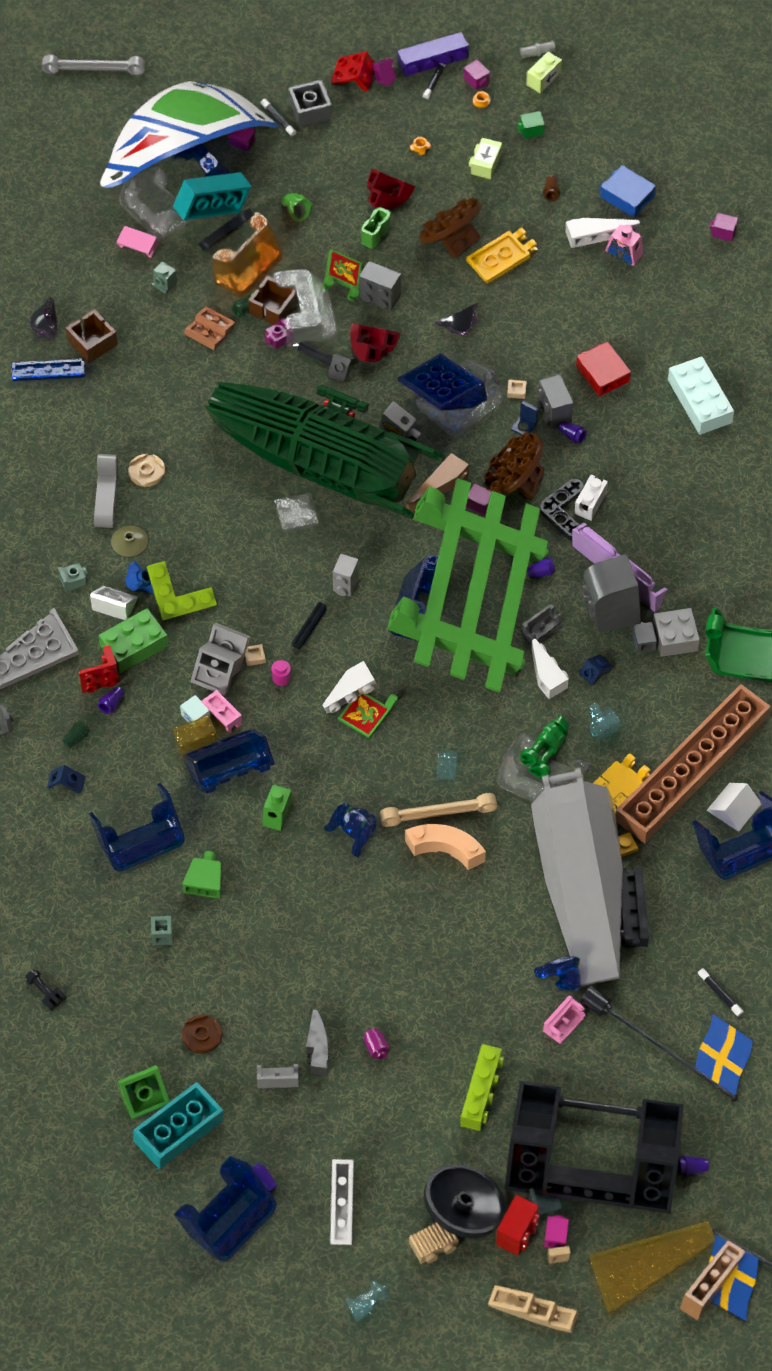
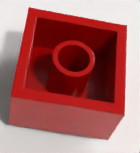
[496,1195,540,1256]

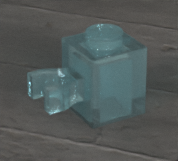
[589,703,621,741]

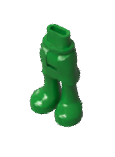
[520,716,570,779]

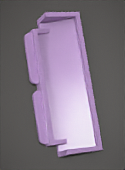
[572,523,668,613]

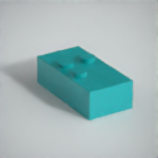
[173,172,252,221]
[133,1082,224,1169]

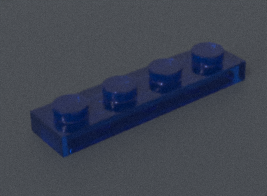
[12,359,85,381]

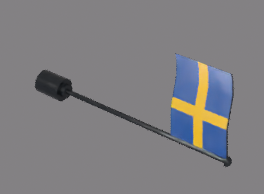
[580,986,752,1102]
[708,1229,772,1322]

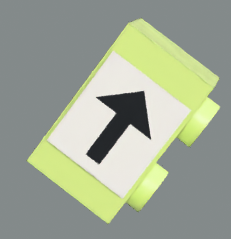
[527,52,562,93]
[469,138,502,179]

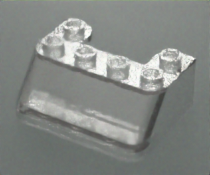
[274,269,338,347]

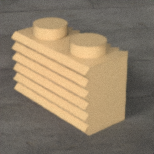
[409,1223,458,1264]

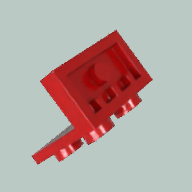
[78,645,119,693]

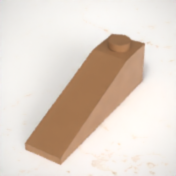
[406,453,469,512]
[680,1240,746,1320]

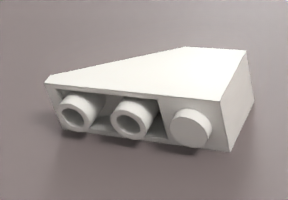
[531,639,569,699]
[323,661,377,714]

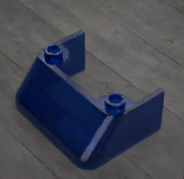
[88,783,185,872]
[692,791,772,880]

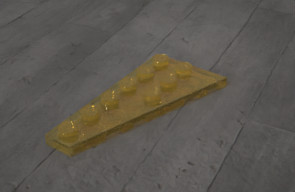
[588,1221,715,1315]

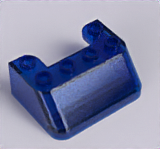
[183,729,275,793]
[173,1156,276,1261]

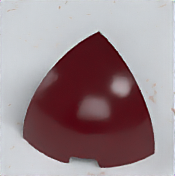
[367,168,416,210]
[350,323,401,362]

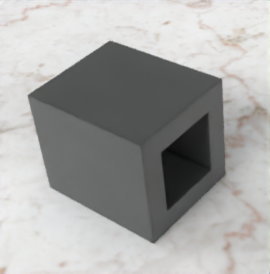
[632,622,657,653]

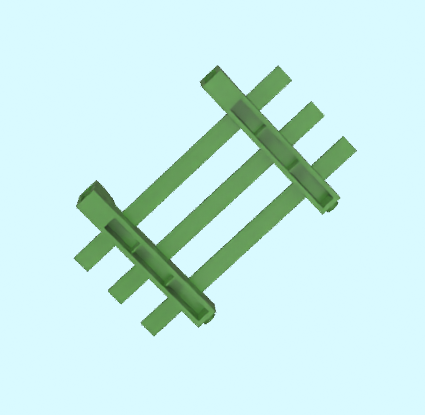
[387,478,549,693]

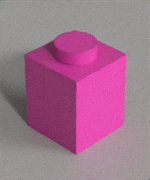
[544,1215,569,1248]

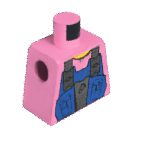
[606,225,644,266]

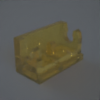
[173,715,217,754]

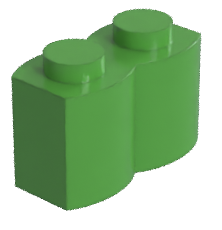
[361,207,390,249]

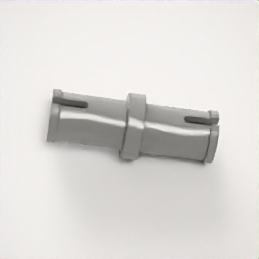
[520,41,556,59]

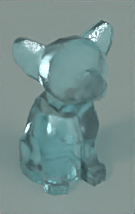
[346,1280,390,1323]

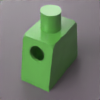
[263,785,294,831]
[182,851,222,899]

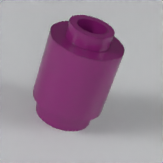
[363,1028,390,1060]

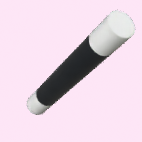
[422,64,446,99]
[261,99,297,136]
[698,968,744,1017]

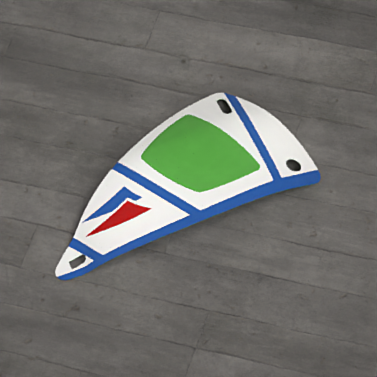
[100,81,279,188]

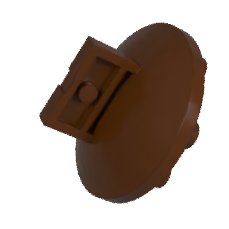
[419,197,482,258]
[484,432,544,499]

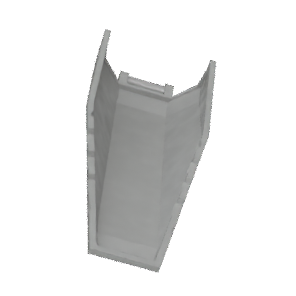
[531,768,623,986]

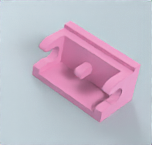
[117,226,159,258]
[202,690,242,733]
[543,995,586,1044]

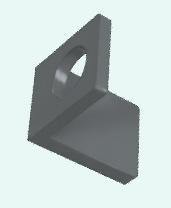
[327,353,356,382]
[0,704,13,736]

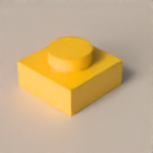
[618,832,638,857]

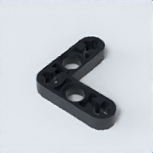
[198,208,254,251]
[540,479,584,540]

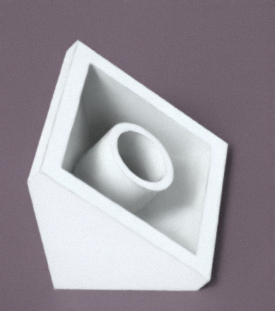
[90,586,138,620]
[707,783,762,832]

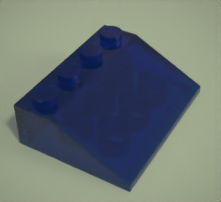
[397,353,487,411]

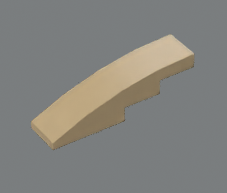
[488,1285,579,1333]

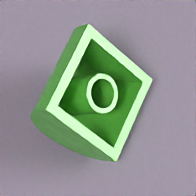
[117,1065,169,1119]

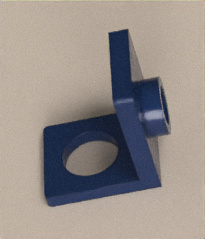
[511,401,538,435]
[47,765,85,794]

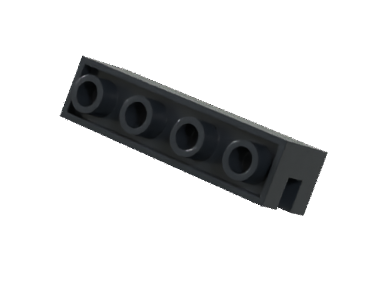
[620,867,649,948]

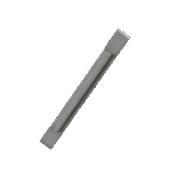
[42,55,145,75]

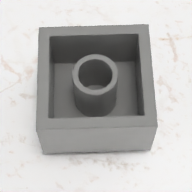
[653,608,699,657]

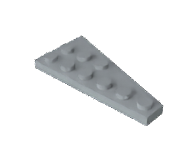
[0,608,79,689]

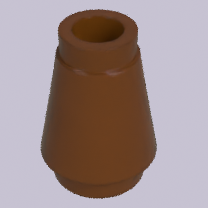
[543,176,560,201]

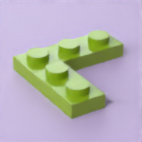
[146,561,217,621]

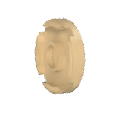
[128,454,165,487]

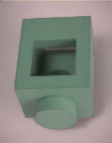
[152,262,177,294]
[58,563,88,592]
[151,916,173,945]

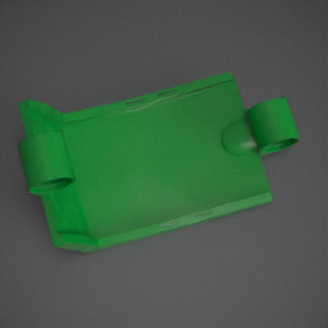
[705,607,772,682]

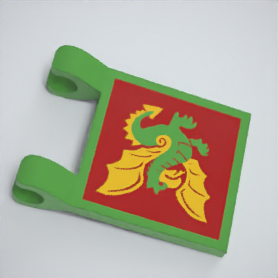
[322,249,362,301]
[337,694,398,738]

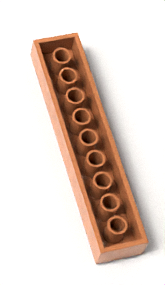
[615,684,771,844]

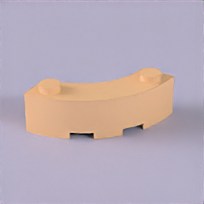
[405,824,486,870]

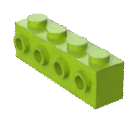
[460,1044,504,1131]

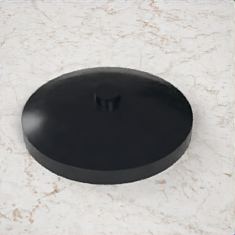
[423,1164,506,1238]

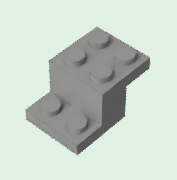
[190,623,250,696]

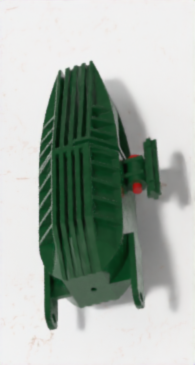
[205,382,445,519]

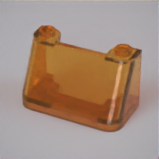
[212,212,283,297]

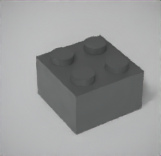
[288,80,332,127]
[359,261,401,310]
[536,375,573,429]

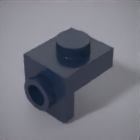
[579,654,614,685]

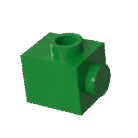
[517,111,545,139]

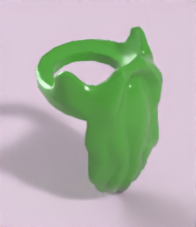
[281,193,313,222]

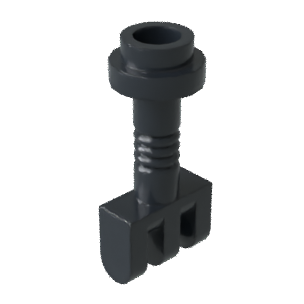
[25,969,67,1011]

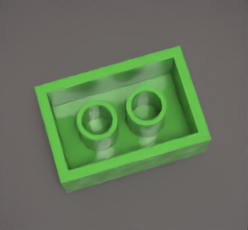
[99,608,168,673]

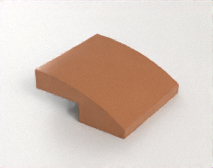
[184,307,235,350]

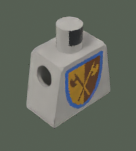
[379,401,422,442]

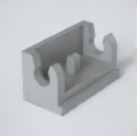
[257,1064,299,1088]

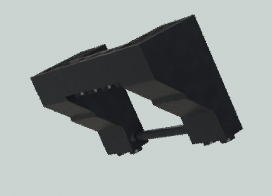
[504,1081,684,1214]

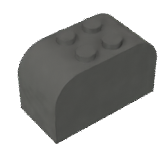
[582,554,641,632]

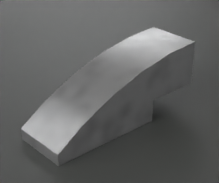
[306,1010,328,1076]

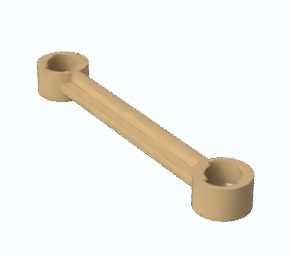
[380,793,497,827]

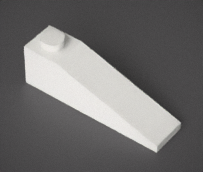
[565,218,640,248]
[330,1160,354,1245]

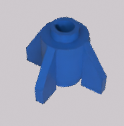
[125,561,155,593]

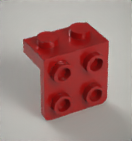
[331,51,375,91]

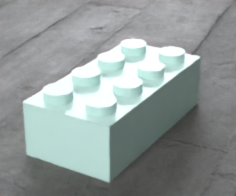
[668,357,734,435]

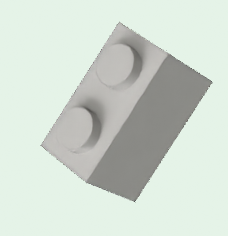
[333,554,359,597]

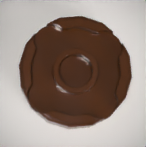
[181,1015,222,1054]

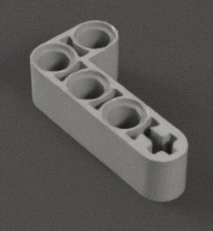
[94,454,118,528]

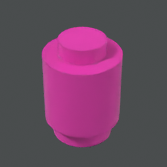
[271,660,291,686]

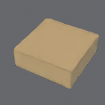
[507,380,527,399]
[245,644,266,666]
[548,1246,570,1264]

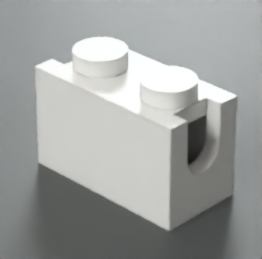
[574,475,608,521]

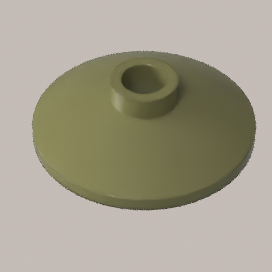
[111,525,148,557]

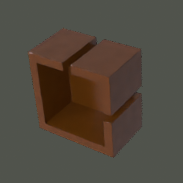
[248,276,298,325]
[66,309,118,363]

